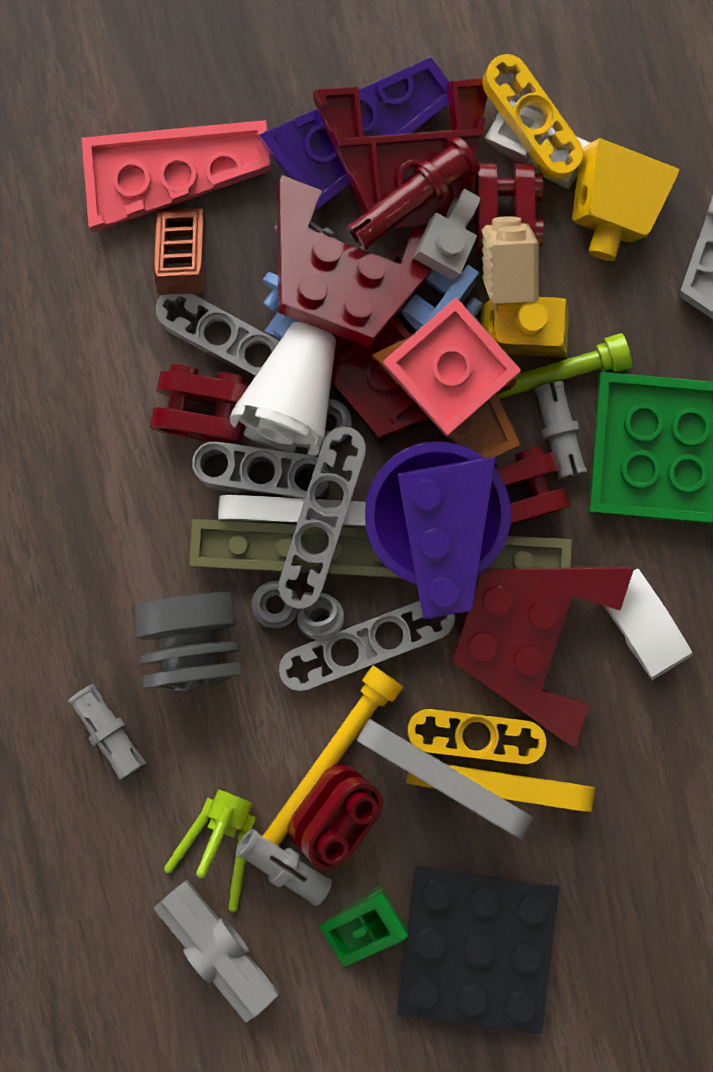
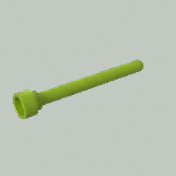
[497,333,632,399]

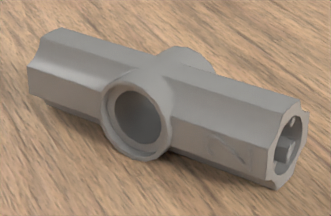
[154,880,279,1022]

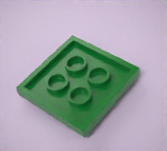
[588,372,713,525]

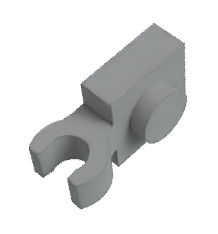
[413,189,480,281]

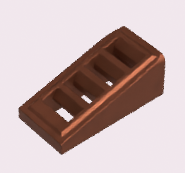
[154,208,205,295]

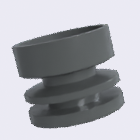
[131,592,243,692]

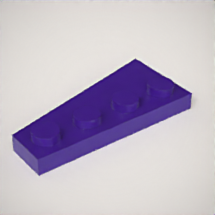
[256,57,449,211]

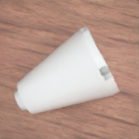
[230,322,336,456]

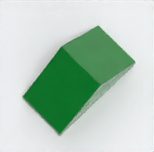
[318,885,408,968]

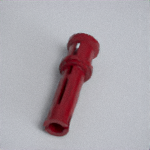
[346,136,480,250]

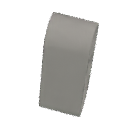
[192,442,331,499]

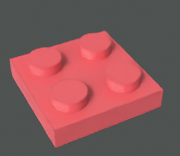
[382,297,521,437]

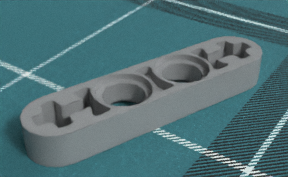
[155,293,280,378]
[278,426,366,609]
[279,601,455,691]
[357,719,535,840]

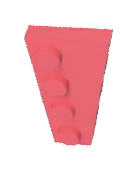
[82,120,271,233]

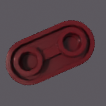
[475,163,544,256]
[149,364,248,445]
[494,446,570,527]
[288,764,383,871]

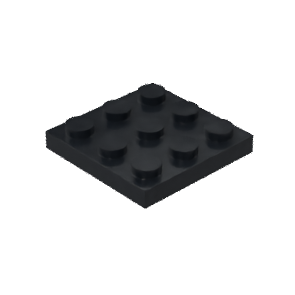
[396,865,559,1034]

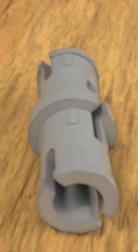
[534,381,587,480]
[68,684,146,780]
[236,829,332,906]

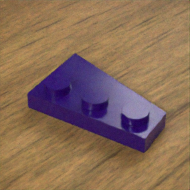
[397,456,496,619]

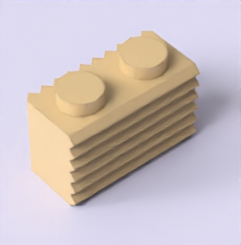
[481,217,539,303]

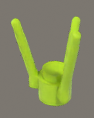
[164,789,256,913]

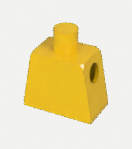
[572,138,679,261]
[480,297,569,358]

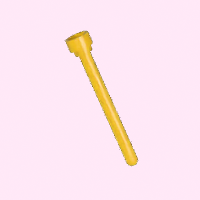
[263,665,403,858]

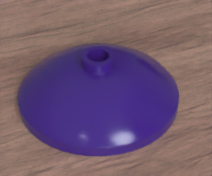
[365,441,511,584]

